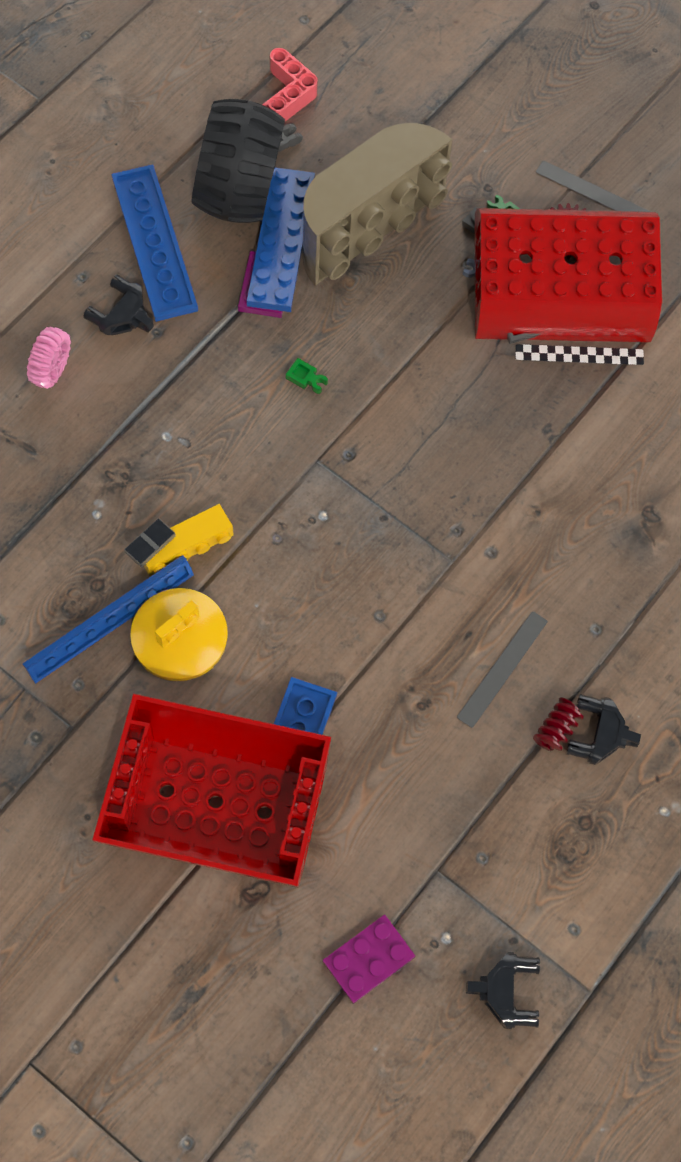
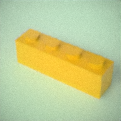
[144,504,234,577]

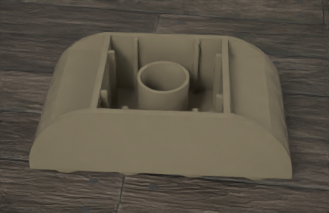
[303,123,453,286]

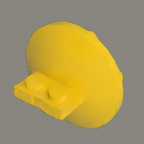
[131,588,228,681]

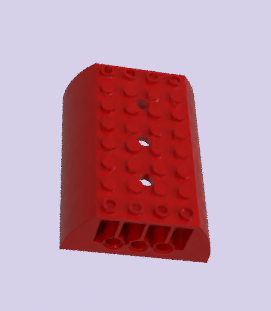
[475,208,662,342]
[92,694,331,888]

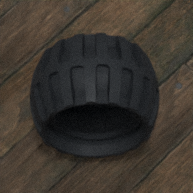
[191,99,285,223]

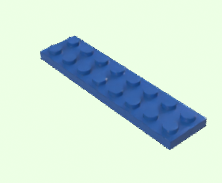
[111,164,198,322]
[247,168,315,312]

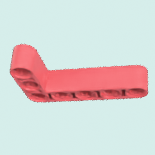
[262,48,318,122]

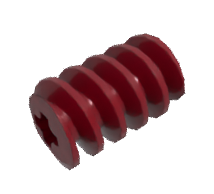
[533,697,584,751]

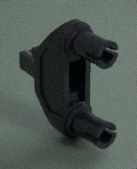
[83,274,154,335]
[566,694,641,765]
[466,952,540,1029]

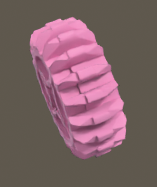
[27,327,71,389]

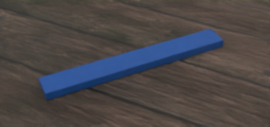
[23,555,194,684]

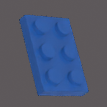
[274,677,337,735]

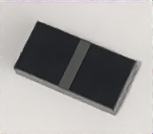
[124,518,176,568]

